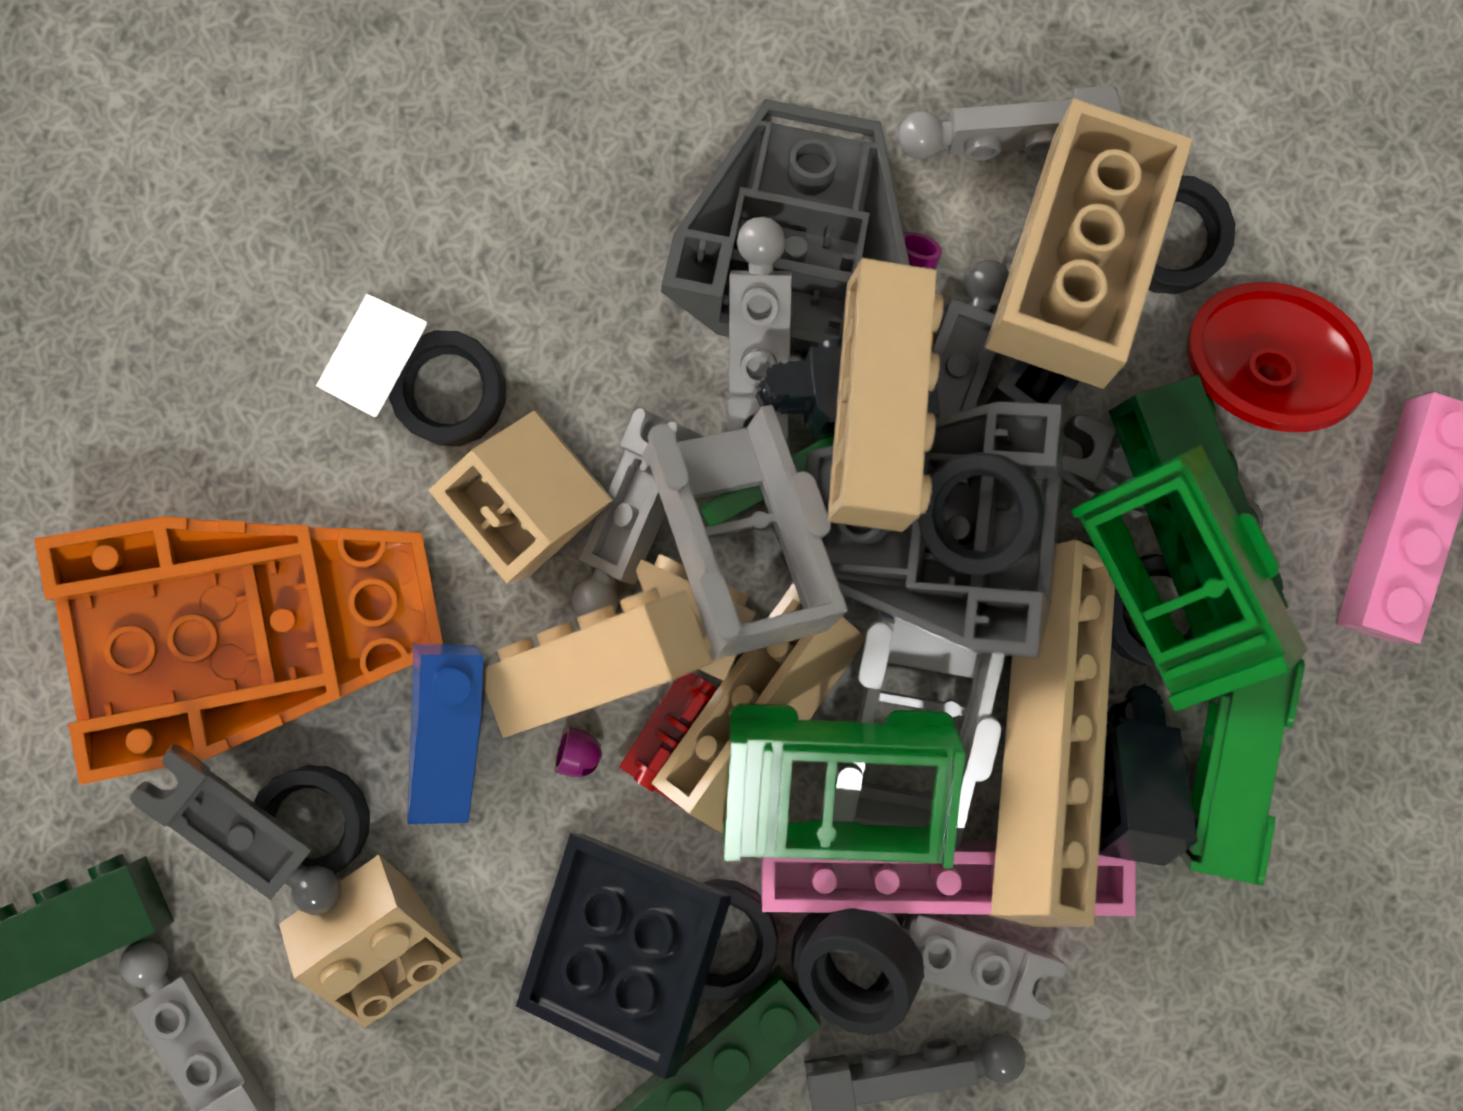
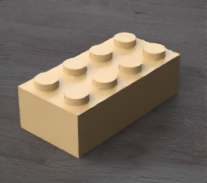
[985,98,1193,389]

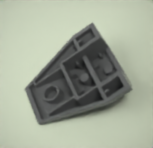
[661,99,910,353]
[806,402,1063,658]

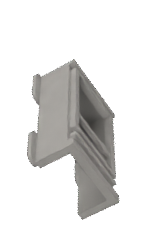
[642,405,848,661]
[833,610,1005,847]

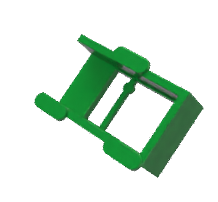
[1071,445,1308,712]
[1180,659,1305,886]
[722,703,965,869]

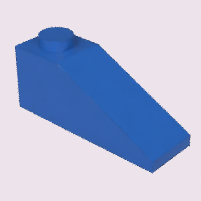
[407,644,484,824]

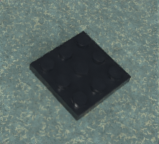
[516,833,732,1079]

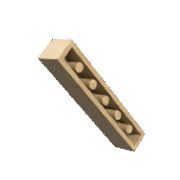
[991,539,1115,927]

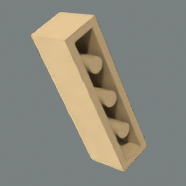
[827,258,943,532]
[651,583,866,834]
[482,587,713,738]

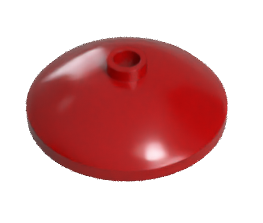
[1187,282,1373,433]

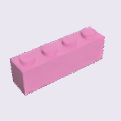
[1336,392,1463,644]

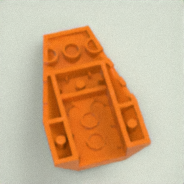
[34,516,443,785]

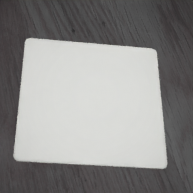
[316,294,427,417]

